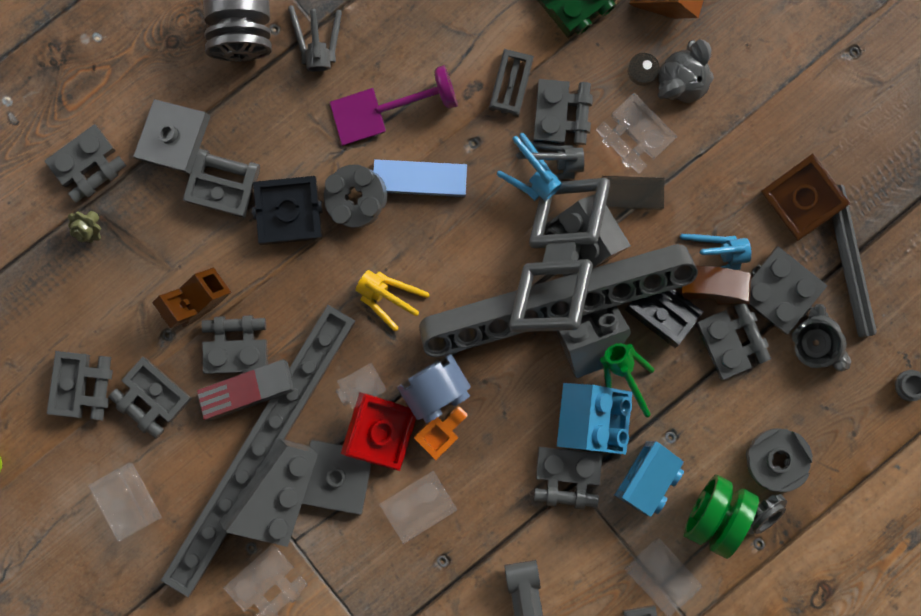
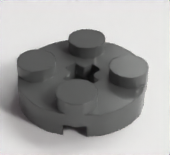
[324,164,387,228]
[746,428,813,492]

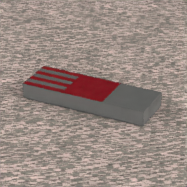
[197,359,295,422]

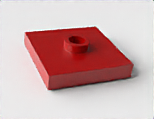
[340,392,416,471]

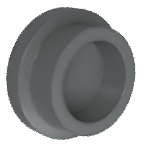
[895,370,921,401]

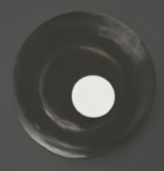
[627,53,660,86]

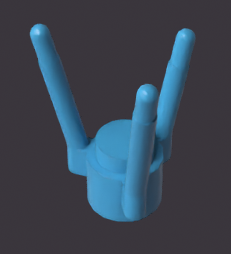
[497,133,562,201]
[679,234,752,288]

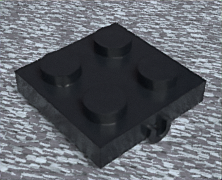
[252,176,323,245]

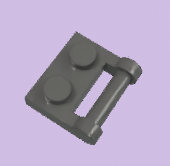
[183,148,260,218]

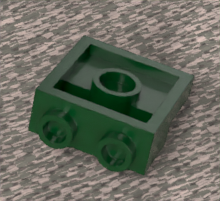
[537,0,616,38]

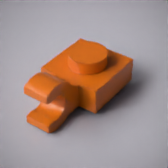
[413,405,468,460]

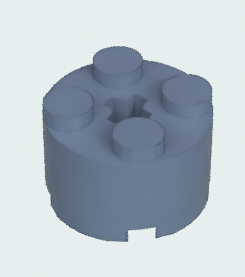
[397,354,471,423]

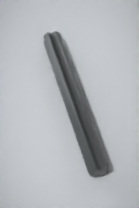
[832,185,877,337]

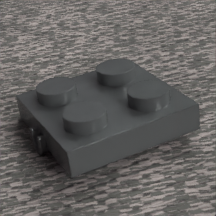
[748,246,828,335]

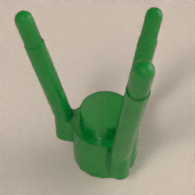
[600,343,654,418]

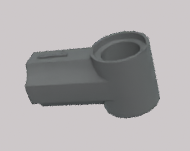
[504,560,543,616]

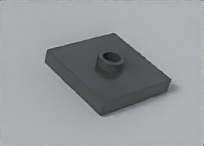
[133,99,211,174]
[302,440,372,515]

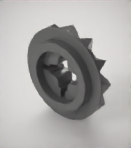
[747,494,787,535]

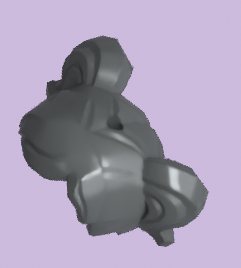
[658,39,714,103]
[792,304,851,372]

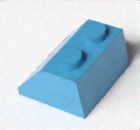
[614,441,684,517]

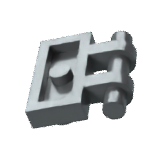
[533,79,593,145]
[45,124,127,203]
[695,304,771,380]
[202,315,268,374]
[47,351,113,420]
[108,357,192,439]
[534,447,602,509]

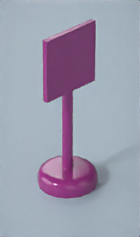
[330,65,458,146]

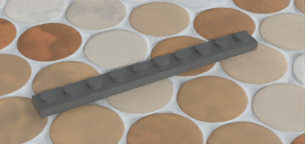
[161,305,356,597]

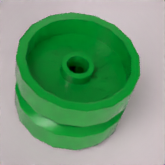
[684,475,759,559]

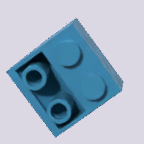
[557,383,632,455]

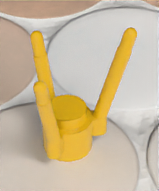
[355,270,429,331]

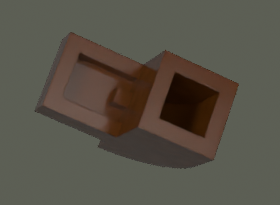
[152,267,232,328]

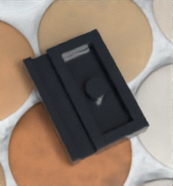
[625,289,703,348]

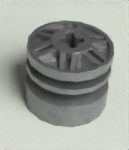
[203,0,272,61]

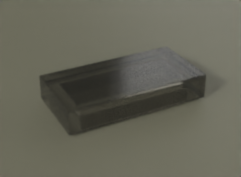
[601,176,665,210]

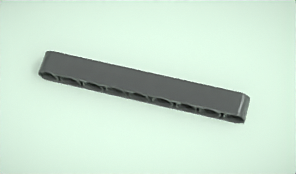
[419,244,698,357]

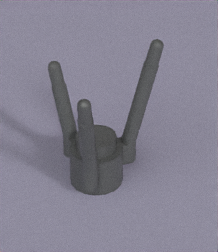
[288,5,342,72]
[516,141,584,187]

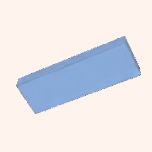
[373,159,467,197]

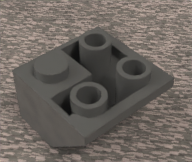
[557,306,631,378]

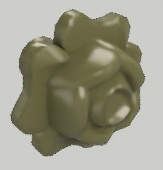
[68,211,101,243]

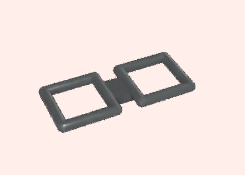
[509,178,610,332]

